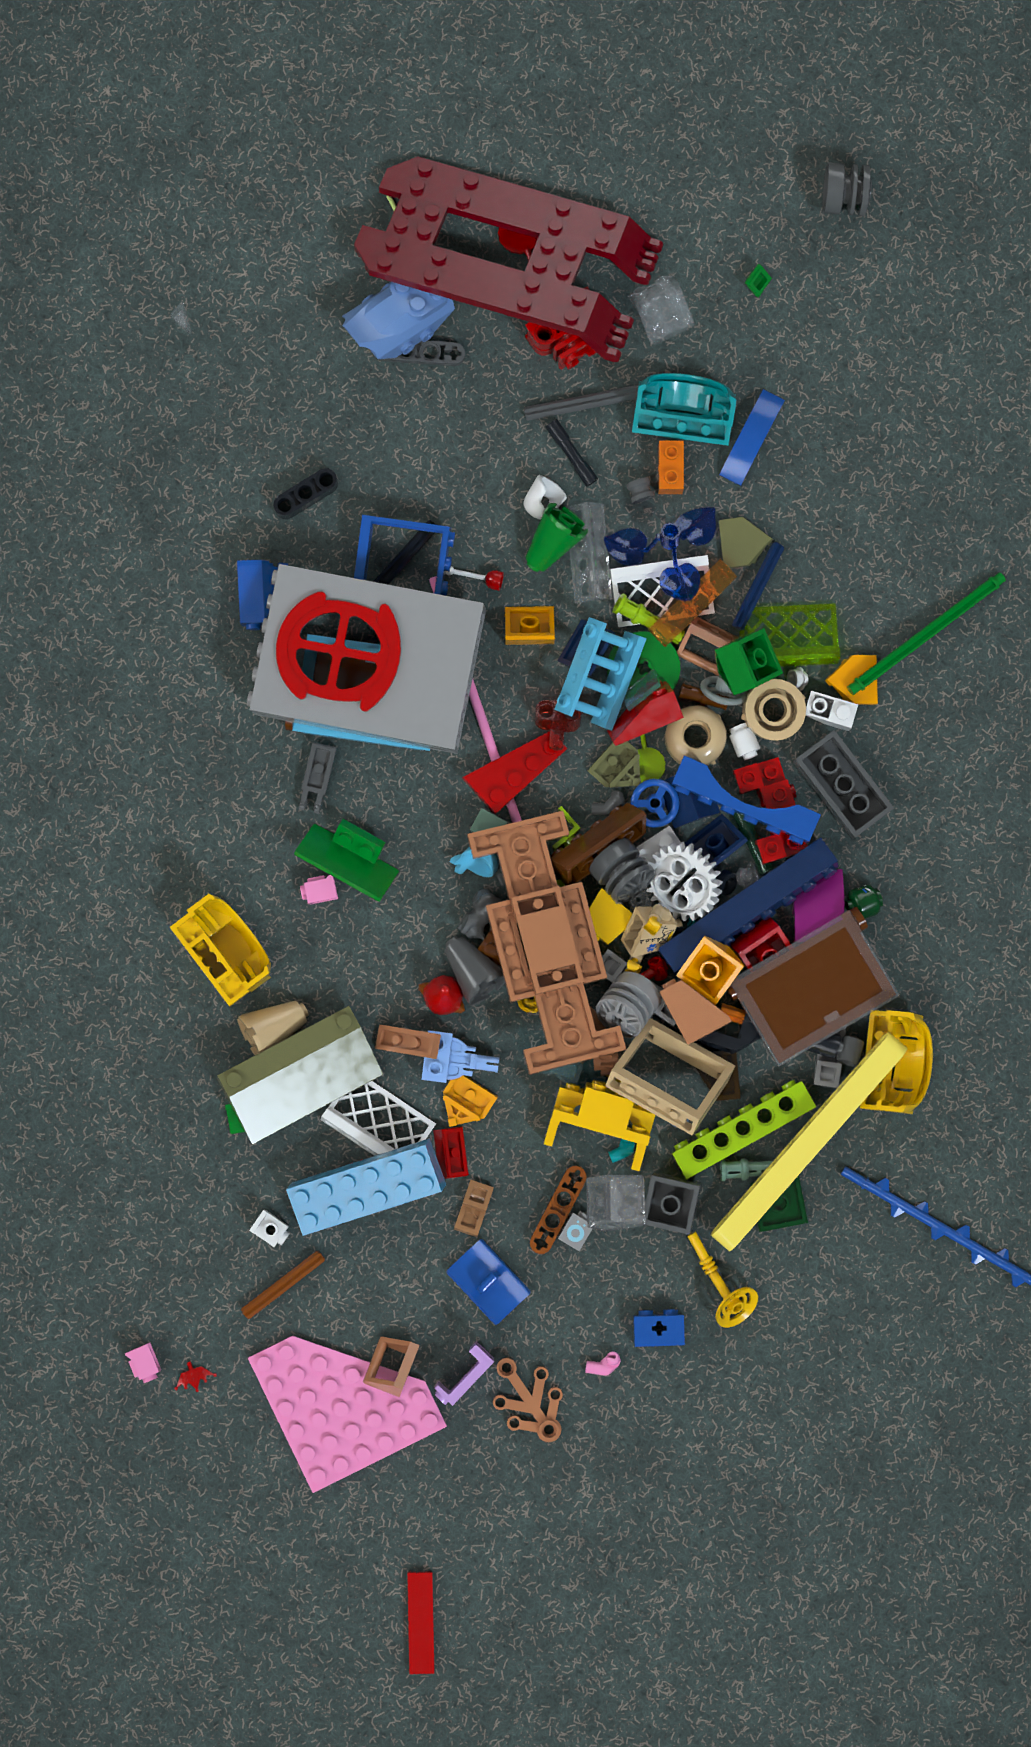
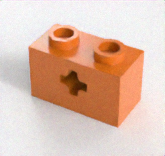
[658,441,684,494]

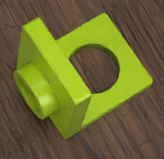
[552,806,580,851]

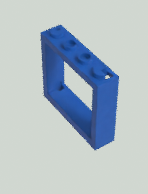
[354,515,455,596]

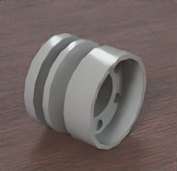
[596,971,661,1038]

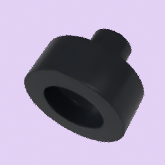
[716,869,738,896]

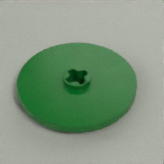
[607,631,680,703]

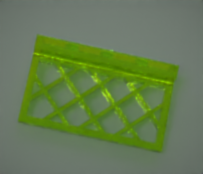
[738,603,840,667]

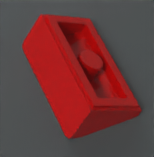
[433,1127,469,1179]

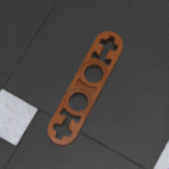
[530,1166,586,1254]

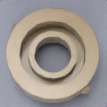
[741,679,806,741]
[665,705,727,766]

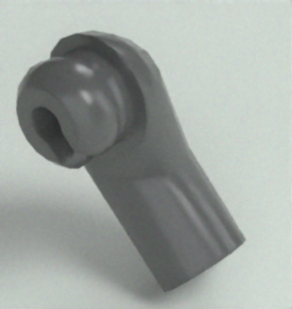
[591,790,625,816]

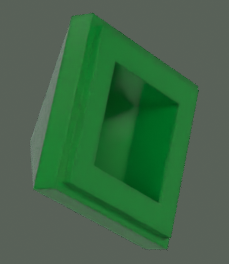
[745,264,772,298]

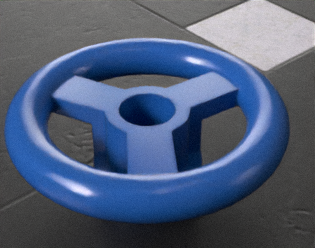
[630,779,680,828]

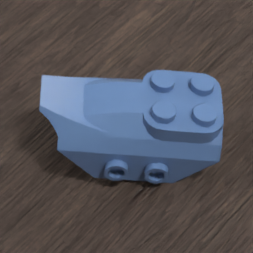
[342,282,455,359]

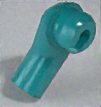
[608,1139,636,1163]

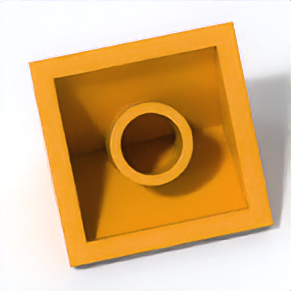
[505,606,555,645]
[676,936,745,1005]

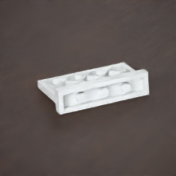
[609,555,715,627]
[321,1081,436,1156]

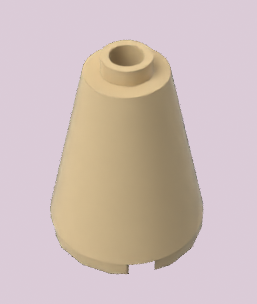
[237,1001,309,1055]

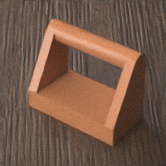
[677,616,739,676]
[363,1337,419,1397]

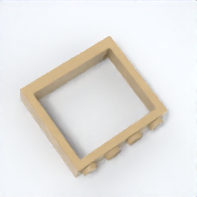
[605,1018,735,1135]

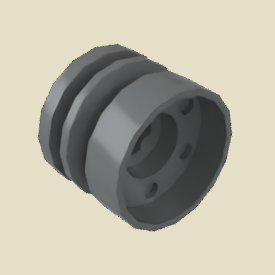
[822,162,872,216]
[589,838,656,904]

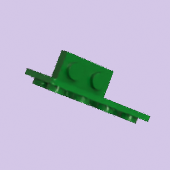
[294,819,399,902]

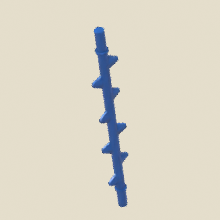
[840,1166,1031,1287]

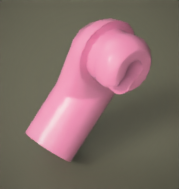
[585,1352,621,1376]

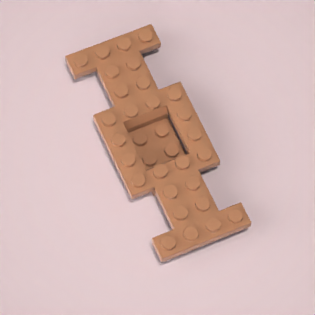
[467,811,626,1075]

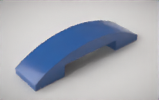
[719,389,785,486]

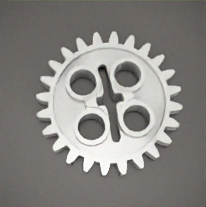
[646,842,723,921]

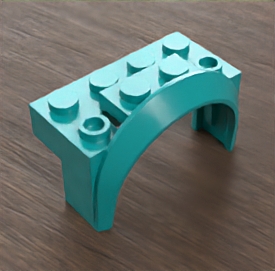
[632,373,737,446]

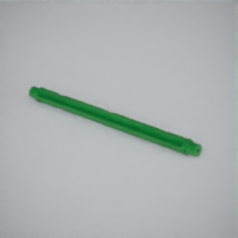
[847,572,1006,695]

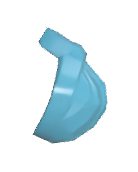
[450,847,499,878]

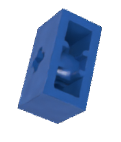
[633,1309,685,1347]

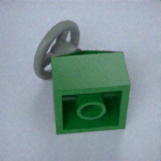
[700,628,783,706]

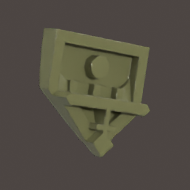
[719,517,773,569]
[587,741,641,788]

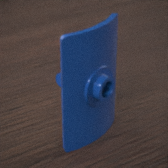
[446,1239,531,1325]

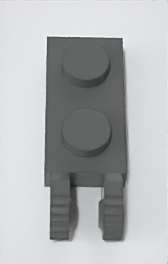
[299,742,337,814]

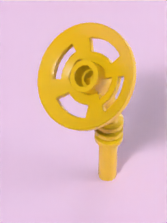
[687,1231,758,1328]

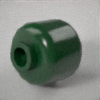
[845,885,883,919]

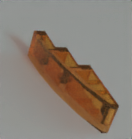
[648,559,737,647]

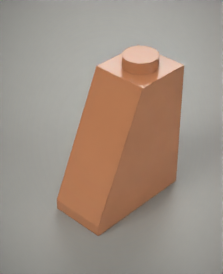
[660,979,732,1045]

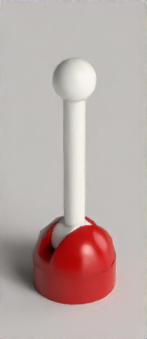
[446,566,504,591]

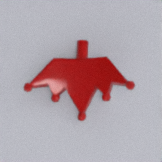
[174,1362,217,1392]

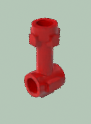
[640,956,668,981]

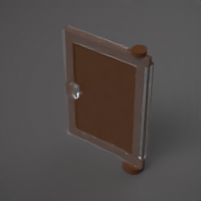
[727,906,900,1067]

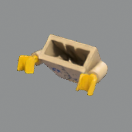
[621,904,683,974]

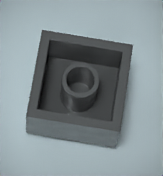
[641,1172,702,1235]

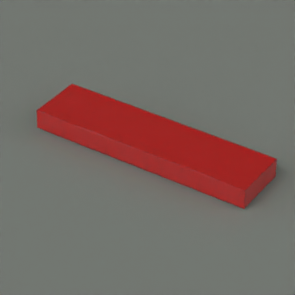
[407,1571,435,1674]

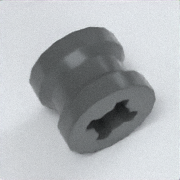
[626,477,655,504]

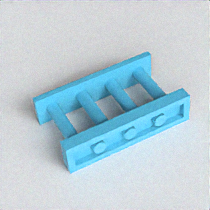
[554,617,646,731]

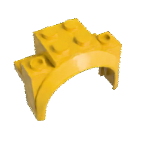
[170,894,271,1006]
[544,1080,655,1171]

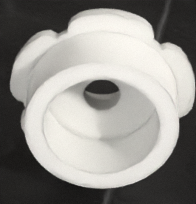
[787,667,808,691]

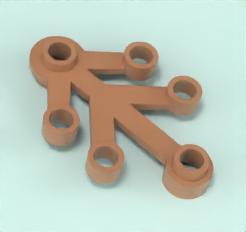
[493,1358,563,1442]

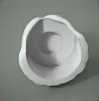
[523,475,567,520]

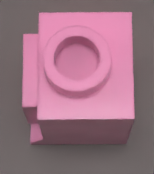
[300,875,338,905]
[125,1343,161,1383]

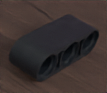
[273,468,338,520]

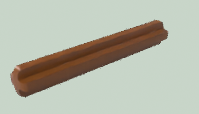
[241,1251,325,1319]

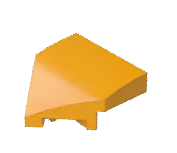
[825,655,878,705]
[443,1075,498,1127]

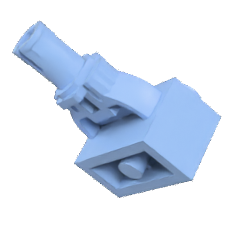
[421,1030,499,1083]

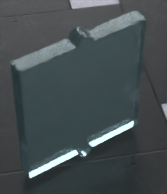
[624,669,661,711]

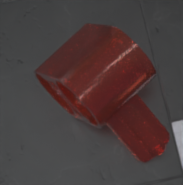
[535,700,582,751]

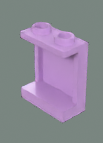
[435,1341,494,1406]

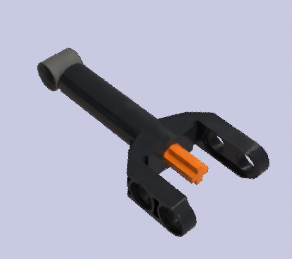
[695,975,864,1067]

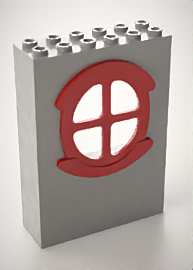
[247,564,486,754]

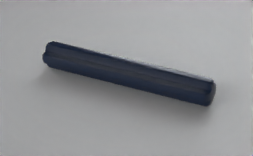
[732,542,784,630]

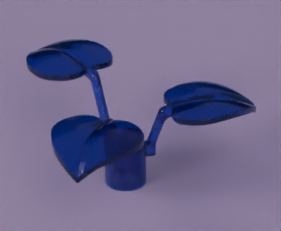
[604,507,716,601]

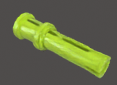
[612,593,685,644]

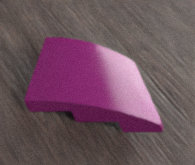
[792,869,844,942]

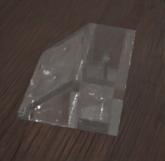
[586,1175,645,1232]

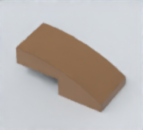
[454,1180,494,1237]

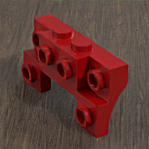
[732,757,807,865]

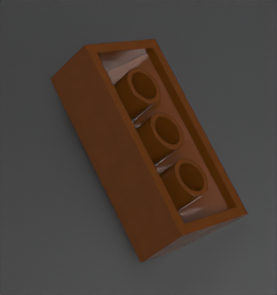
[550,803,646,886]

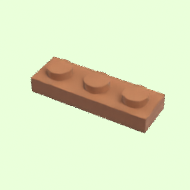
[375,1024,441,1059]

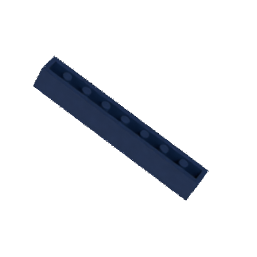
[658,837,839,977]

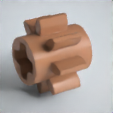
[593,1053,619,1076]

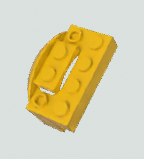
[860,1010,933,1114]

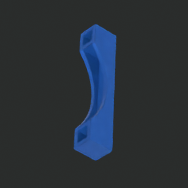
[672,756,821,845]

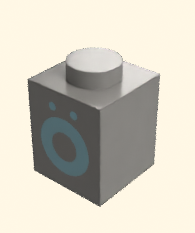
[558,1211,594,1251]

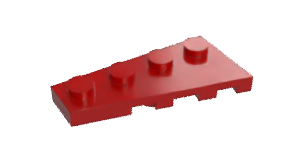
[462,731,567,814]

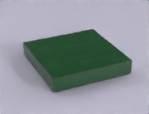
[750,1175,808,1232]

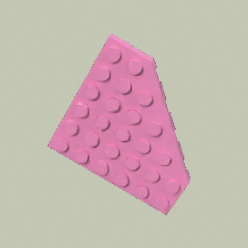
[248,1336,447,1493]

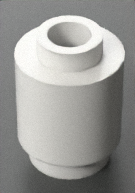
[729,723,761,761]

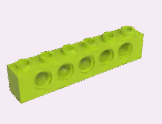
[671,1079,816,1179]

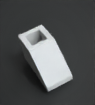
[806,691,858,731]

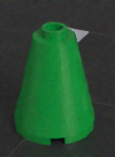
[525,503,588,572]

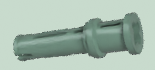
[720,1158,773,1181]

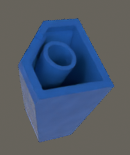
[237,560,289,630]

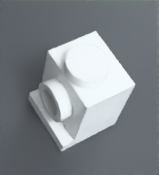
[249,1209,290,1247]

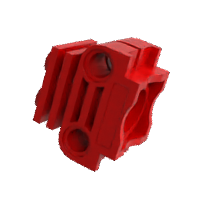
[525,287,597,370]

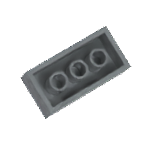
[793,730,894,840]

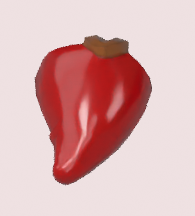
[419,975,465,1015]

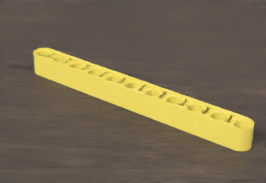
[711,1032,907,1251]

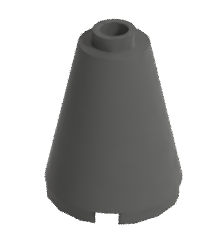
[444,936,505,1006]

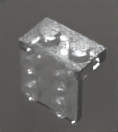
[628,276,694,345]

